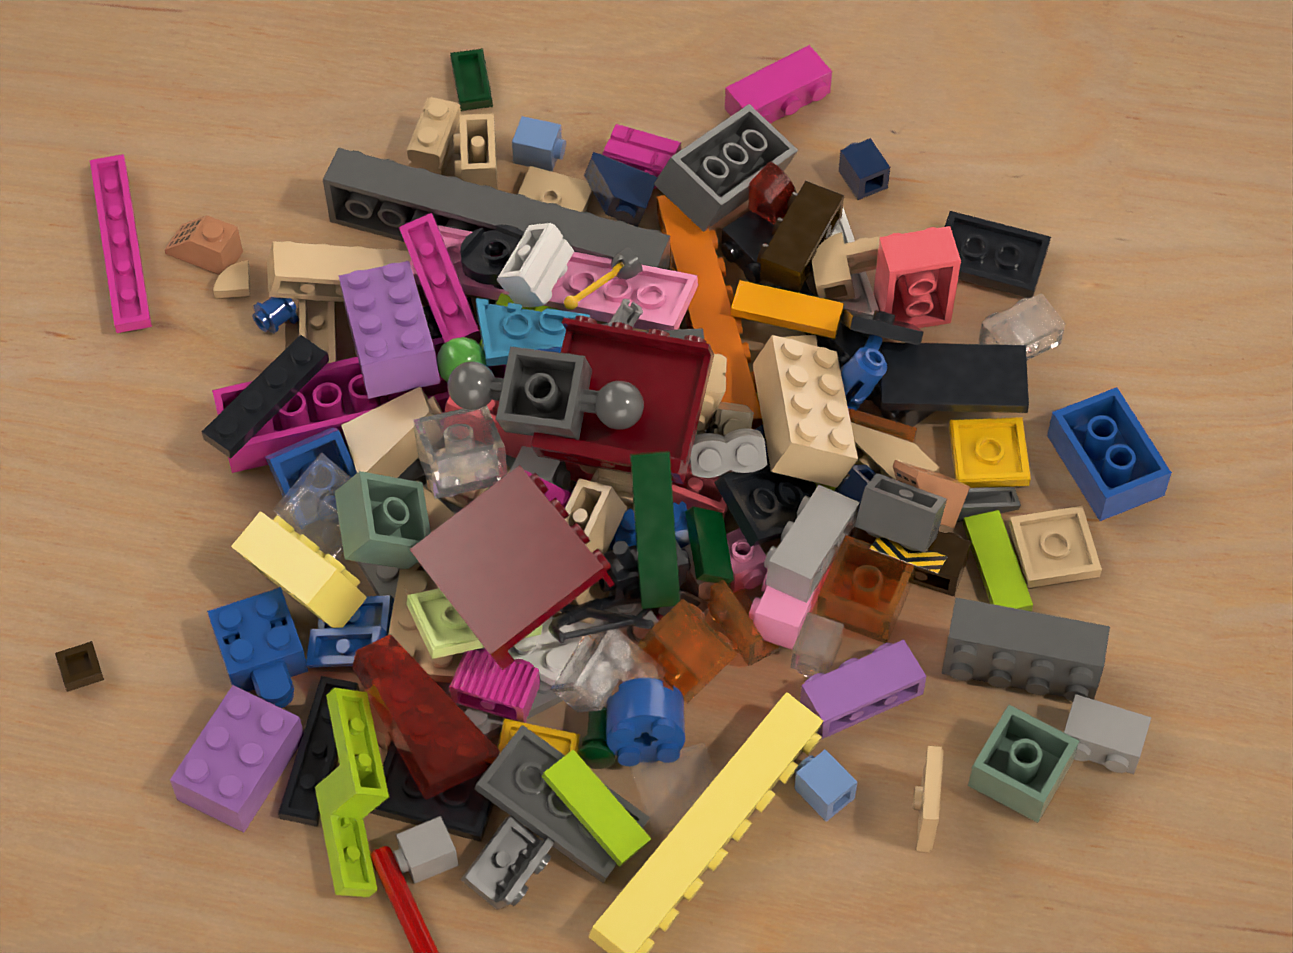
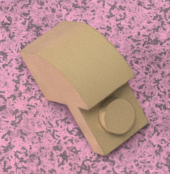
[812,232,880,302]

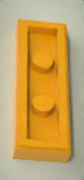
[730,280,844,339]

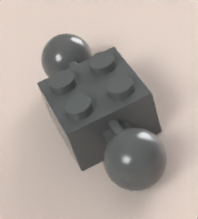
[448,346,644,440]

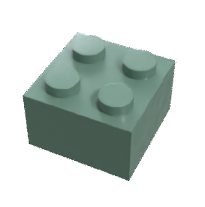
[335,471,431,569]
[968,705,1079,823]

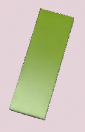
[963,510,1033,611]
[542,749,651,867]

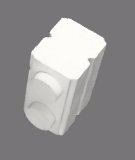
[497,223,574,308]

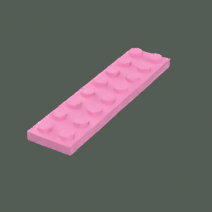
[410,225,698,331]

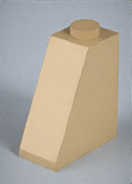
[341,386,444,478]

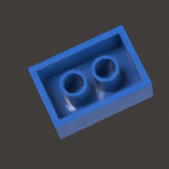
[1047,387,1172,521]

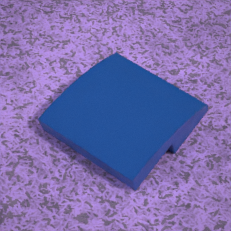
[306,595,394,668]

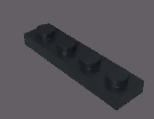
[202,334,329,459]

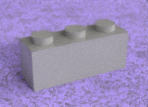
[764,485,860,603]

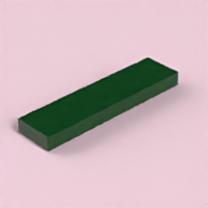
[630,451,680,609]

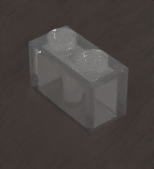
[978,293,1066,360]

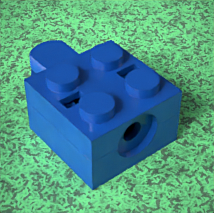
[207,587,308,708]

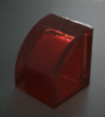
[748,161,796,225]

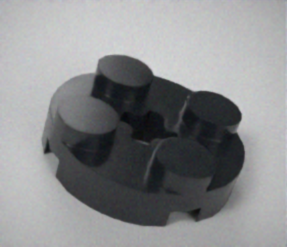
[460,224,524,289]

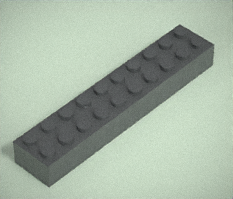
[323,148,670,270]

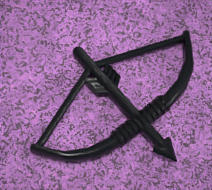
[548,596,654,643]

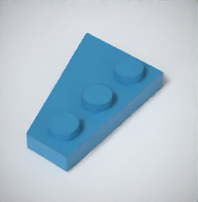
[476,298,590,366]

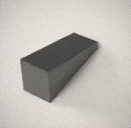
[956,487,1021,523]

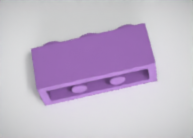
[800,640,926,740]

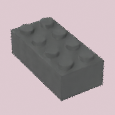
[654,104,798,232]
[941,598,1110,702]

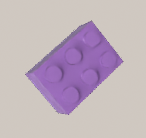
[170,685,303,833]

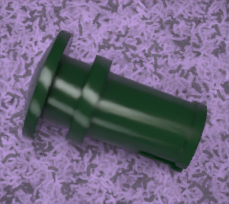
[577,706,615,769]

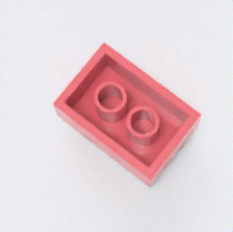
[873,226,961,328]

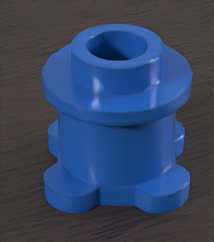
[252,297,299,334]

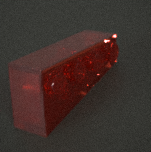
[352,634,500,800]

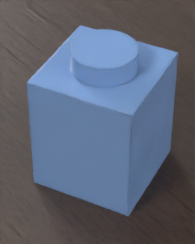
[512,116,566,172]
[794,749,857,822]

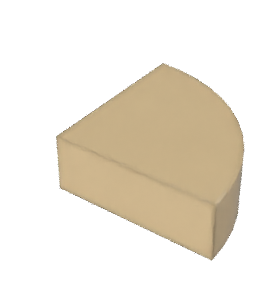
[213,260,250,299]

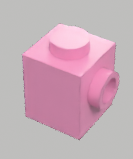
[726,528,768,593]

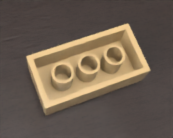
[753,335,858,487]

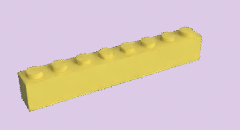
[589,692,823,953]

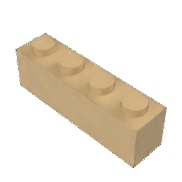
[267,241,411,302]

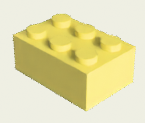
[231,511,367,628]

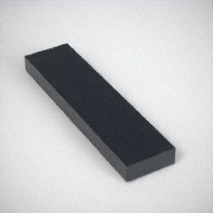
[278,676,359,827]

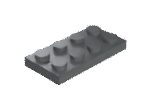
[475,725,650,883]

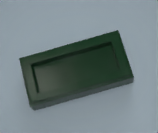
[450,48,493,111]
[685,506,734,586]

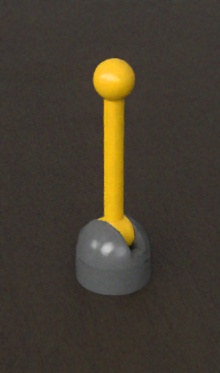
[564,247,643,310]

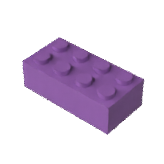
[339,261,440,399]

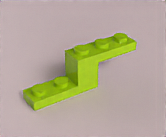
[315,688,389,897]

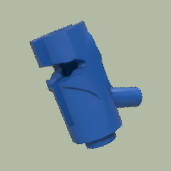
[840,334,887,418]

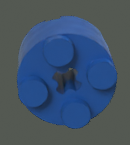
[606,678,685,767]

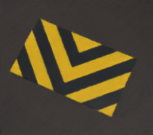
[870,538,947,573]

